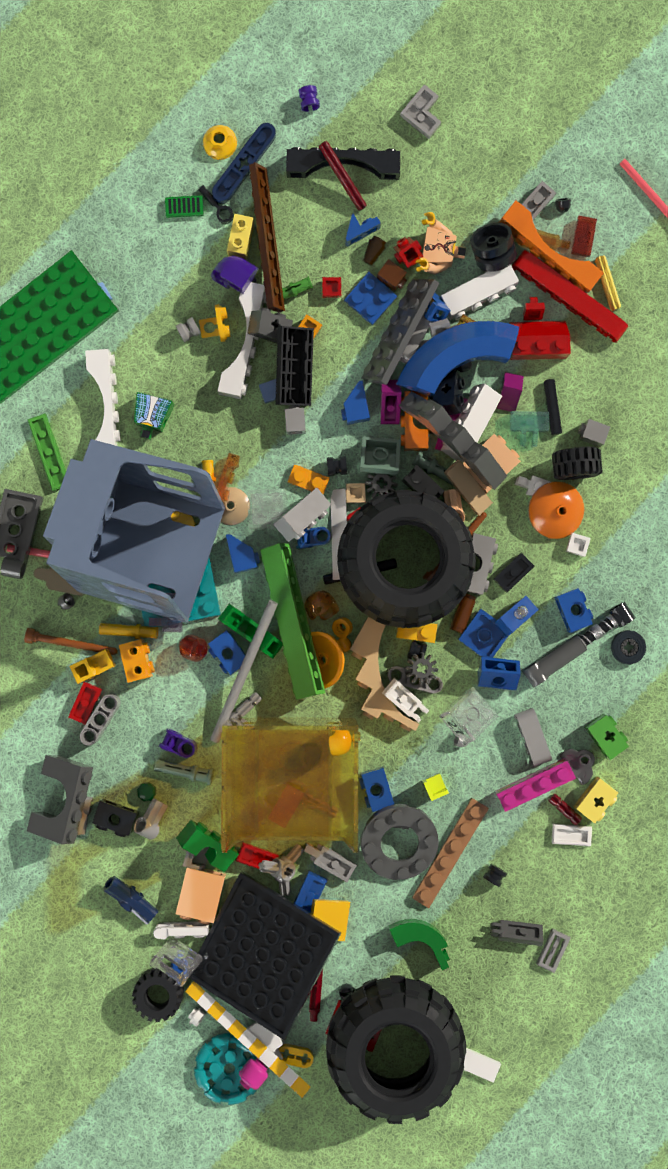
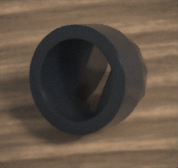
[555,198,571,213]
[339,983,354,999]

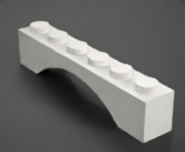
[218,282,266,399]
[85,349,120,446]

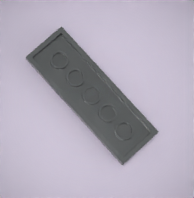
[361,279,439,385]

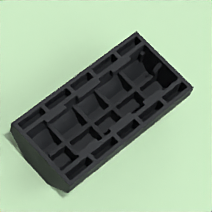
[275,326,314,406]

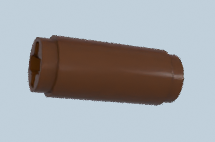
[450,594,476,634]

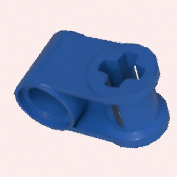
[296,527,331,549]

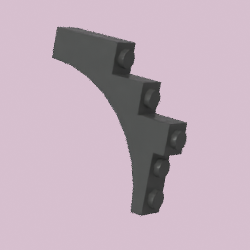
[399,391,507,490]

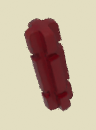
[548,794,582,825]

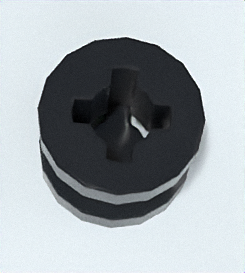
[407,640,427,659]
[483,863,508,887]

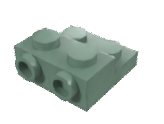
[360,436,401,475]

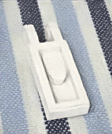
[382,678,429,723]
[153,922,210,939]

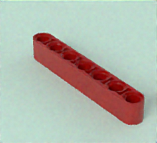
[512,250,628,343]

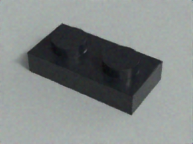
[493,552,535,593]

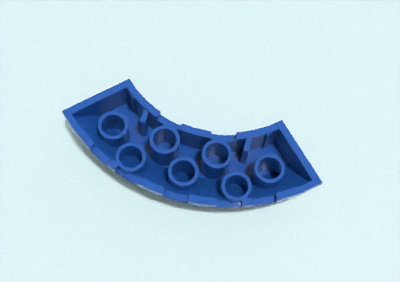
[396,321,519,398]

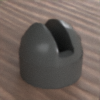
[58,593,75,610]

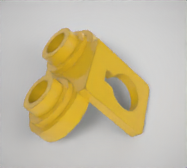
[199,304,231,342]

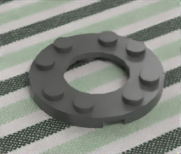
[360,804,439,880]

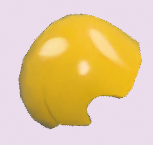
[329,725,352,756]

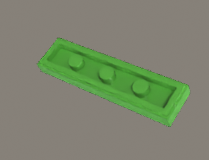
[27,413,66,491]

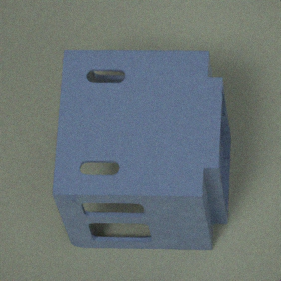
[43,439,225,623]

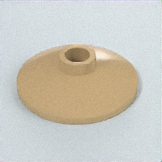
[218,487,250,525]

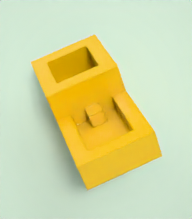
[396,623,438,643]
[69,649,116,684]

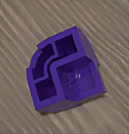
[211,255,259,294]

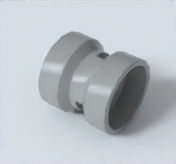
[176,317,201,343]

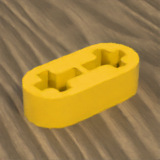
[278,1044,314,1068]

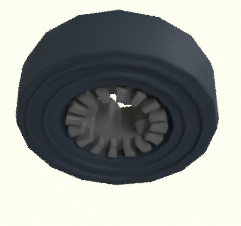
[611,630,646,665]

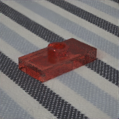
[571,216,597,257]

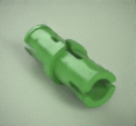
[282,276,313,300]

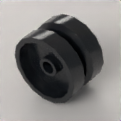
[470,223,517,272]

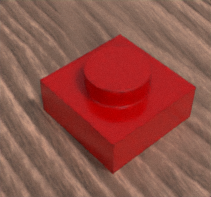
[322,277,342,298]

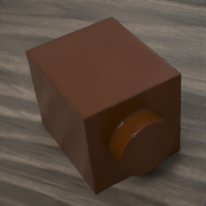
[377,259,407,292]

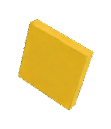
[311,899,350,941]

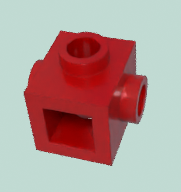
[393,237,423,268]

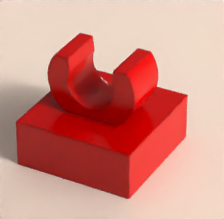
[523,297,545,321]

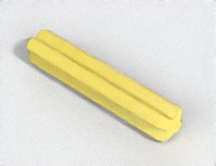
[595,256,621,311]

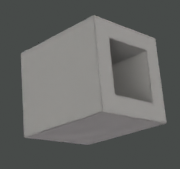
[285,405,306,435]
[578,419,610,447]

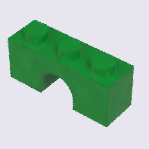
[176,820,239,873]

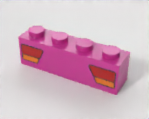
[496,758,576,812]

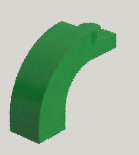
[218,603,283,659]
[388,919,450,971]

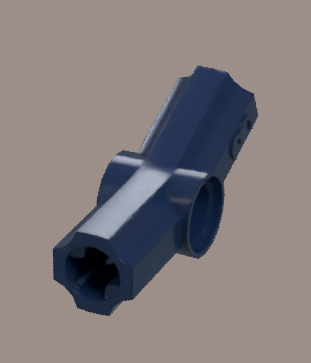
[103,876,158,925]

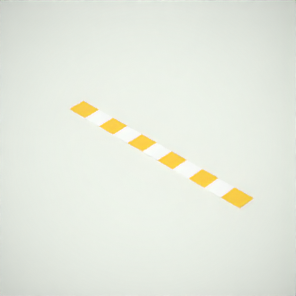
[185,981,311,1098]

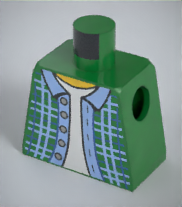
[134,392,175,440]

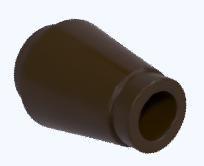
[362,236,386,266]

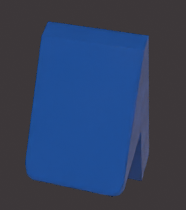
[345,213,381,247]

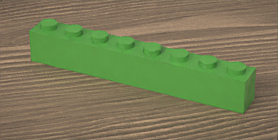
[260,543,325,700]

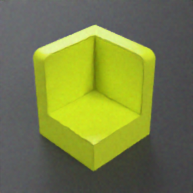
[422,773,449,801]

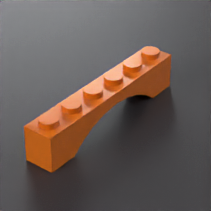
[498,200,604,293]

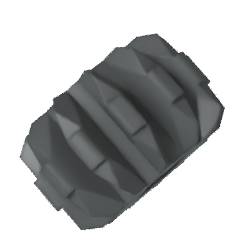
[365,473,398,498]
[405,652,438,686]

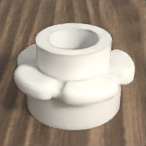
[188,1008,206,1027]

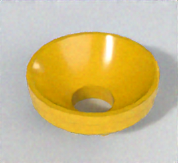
[203,125,237,160]

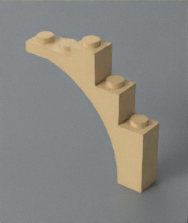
[350,617,419,732]

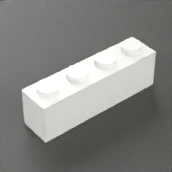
[440,265,519,320]
[441,384,502,462]

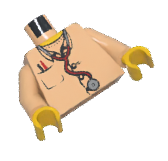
[416,212,466,275]

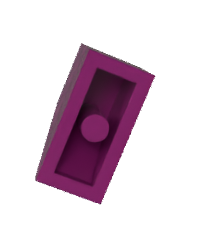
[380,380,401,424]

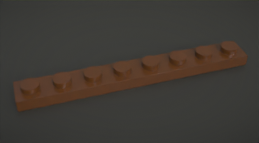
[249,162,285,313]

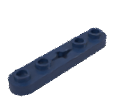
[212,123,276,203]

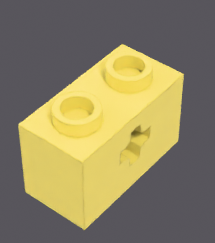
[227,214,254,261]
[573,776,618,823]

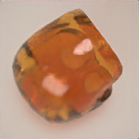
[304,590,339,620]

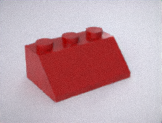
[509,321,571,360]

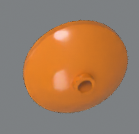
[529,482,584,539]

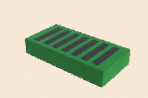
[165,195,204,218]

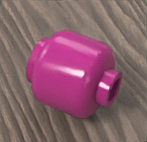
[239,1058,268,1090]

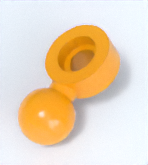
[332,617,353,652]

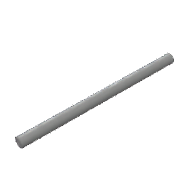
[210,600,278,743]

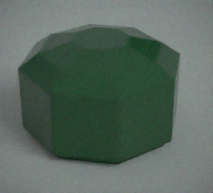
[137,782,156,802]

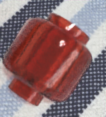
[179,634,208,662]

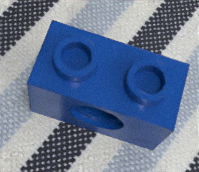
[554,588,593,633]
[208,630,246,675]
[478,657,521,690]
[358,766,394,812]

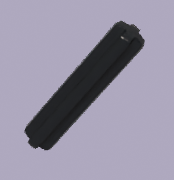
[544,379,562,435]

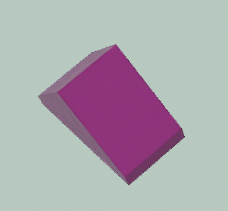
[496,372,524,413]

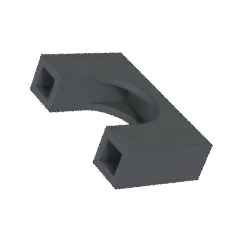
[27,755,93,844]

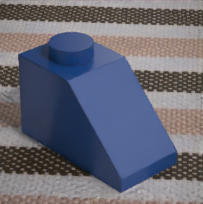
[341,380,370,425]
[226,534,260,573]

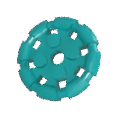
[194,1033,258,1105]

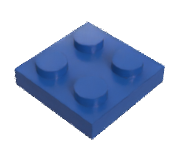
[344,272,397,326]
[458,609,507,658]

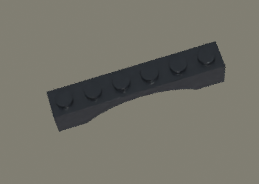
[286,147,400,180]

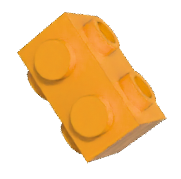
[119,639,155,683]

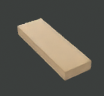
[444,460,493,516]

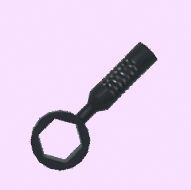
[198,185,234,224]

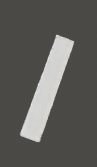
[331,489,347,580]

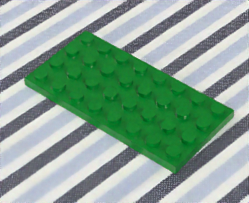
[0,250,119,404]

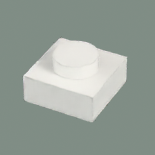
[566,533,591,557]

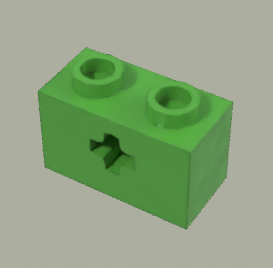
[584,714,629,760]

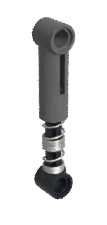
[522,601,636,688]

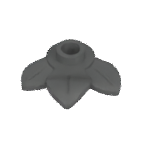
[560,749,595,785]

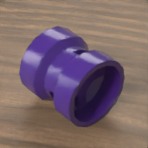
[298,85,320,112]

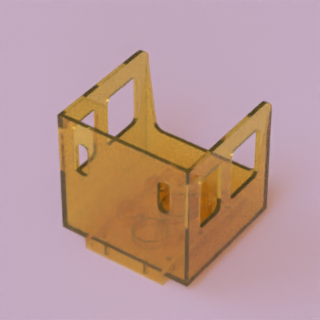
[221,717,360,853]

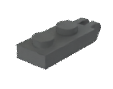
[490,920,543,946]

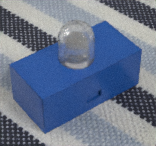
[495,596,539,637]

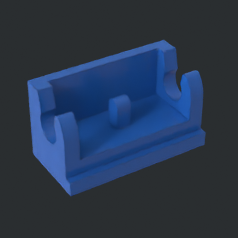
[294,870,328,913]

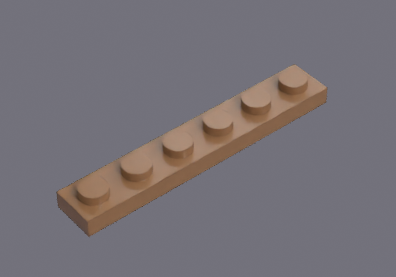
[412,798,489,908]

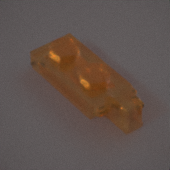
[217,453,240,503]

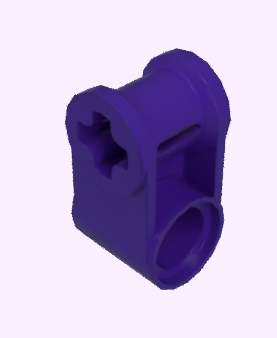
[159,728,198,758]

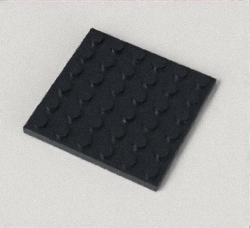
[186,872,341,1040]

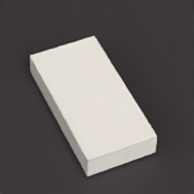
[552,824,592,846]
[464,1048,501,1083]

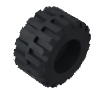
[552,447,603,480]
[132,966,184,1022]

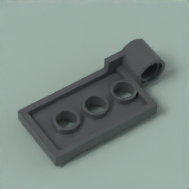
[0,489,44,579]

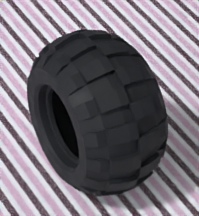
[337,490,476,628]
[326,975,466,1124]

